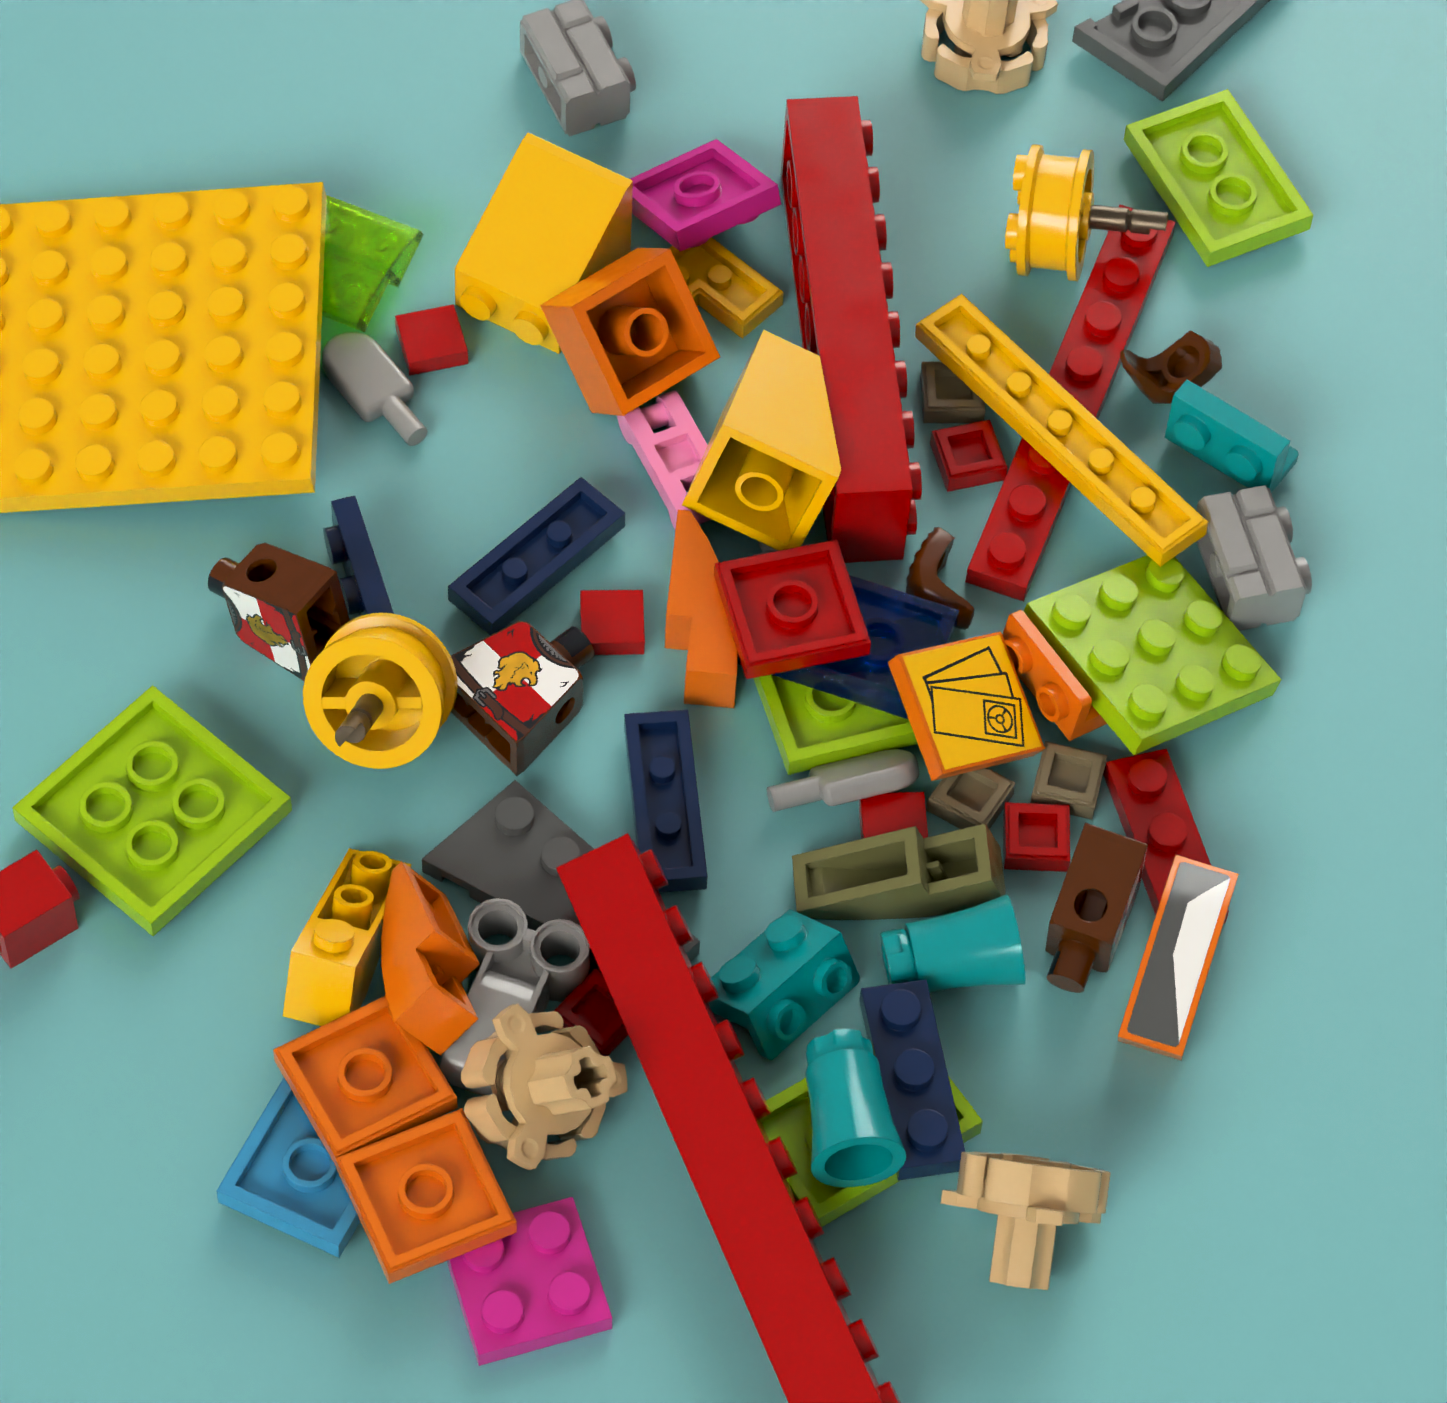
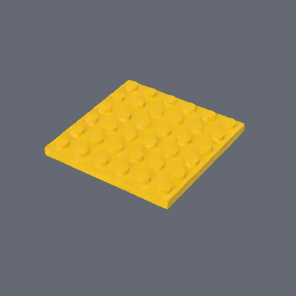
[0,182,327,513]

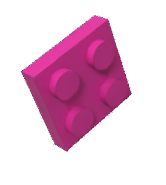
[630,139,781,252]
[447,1197,612,1366]

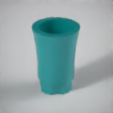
[880,894,1026,992]
[805,1028,906,1188]

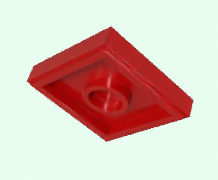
[714,539,871,679]

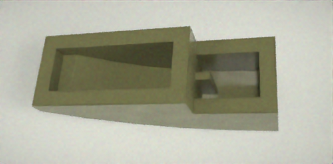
[792,823,1006,920]

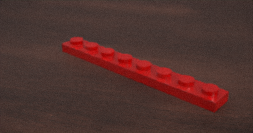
[965,204,1176,602]

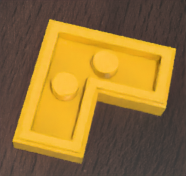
[670,237,784,339]

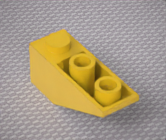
[283,848,411,1026]

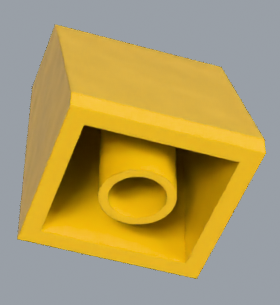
[455,132,633,354]
[682,330,841,551]

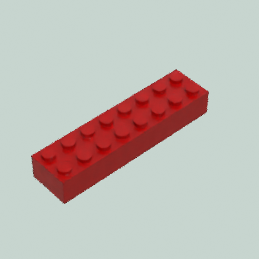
[780,96,922,563]

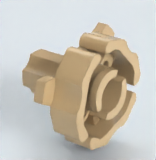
[920,0,1058,94]
[461,1003,628,1170]
[940,1151,1111,1290]

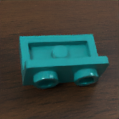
[1164,379,1299,493]
[709,909,860,1060]

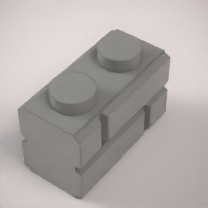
[520,0,636,137]
[1196,485,1312,631]

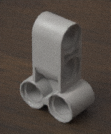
[440,898,590,1096]

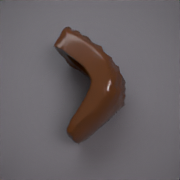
[1120,330,1222,404]
[905,527,974,630]

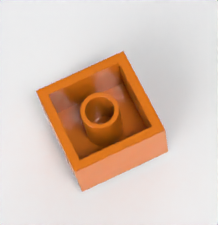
[540,248,720,416]

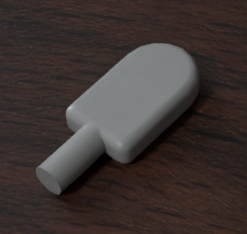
[322,332,428,446]
[767,749,919,812]

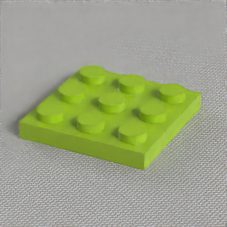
[1024,555,1282,755]
[12,685,292,936]

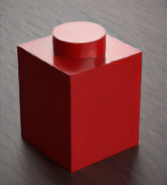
[0,849,80,969]

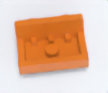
[1002,610,1107,741]

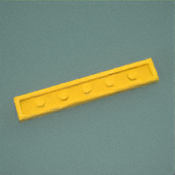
[915,293,1208,567]

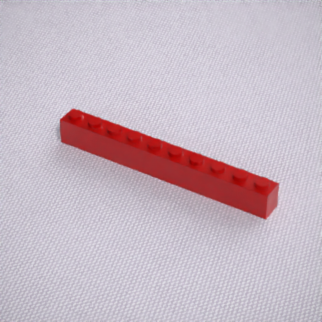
[556,833,901,1403]

